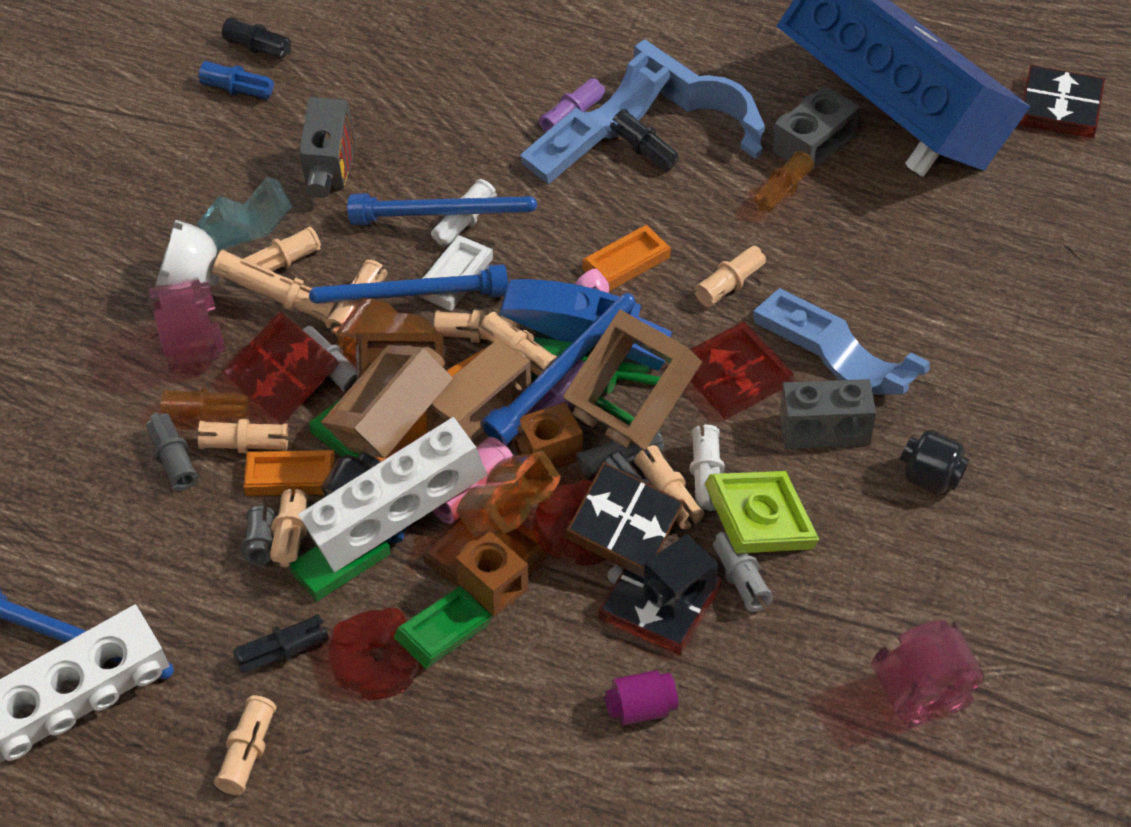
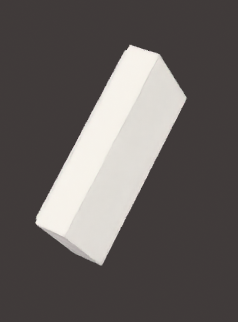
[417,235,493,311]

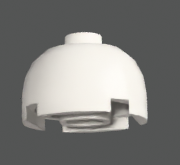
[152,220,220,305]

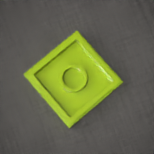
[704,471,819,554]

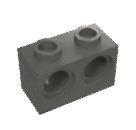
[772,85,861,174]
[779,379,876,449]

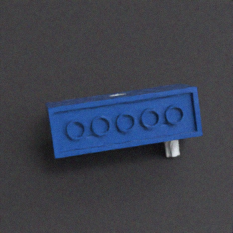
[776,0,1031,177]

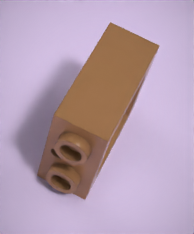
[563,309,702,450]
[426,339,531,447]
[321,345,453,458]

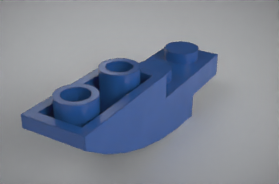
[499,279,672,371]

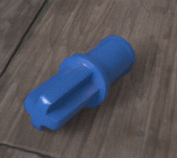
[198,61,274,99]

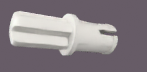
[431,179,497,247]
[690,425,725,511]

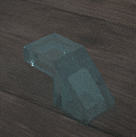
[197,176,292,251]

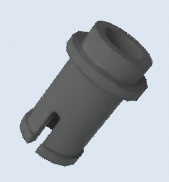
[240,506,275,565]

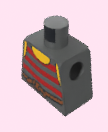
[299,97,356,198]

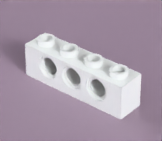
[298,417,488,573]
[0,604,170,763]

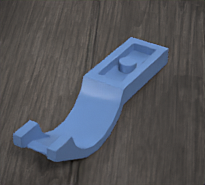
[634,39,765,159]
[520,52,670,184]
[753,288,930,394]

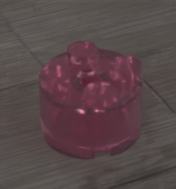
[148,277,226,371]
[871,620,984,728]

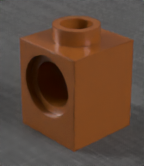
[513,402,583,476]
[456,531,529,617]

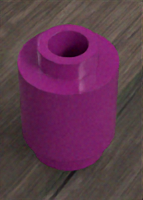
[605,670,678,726]

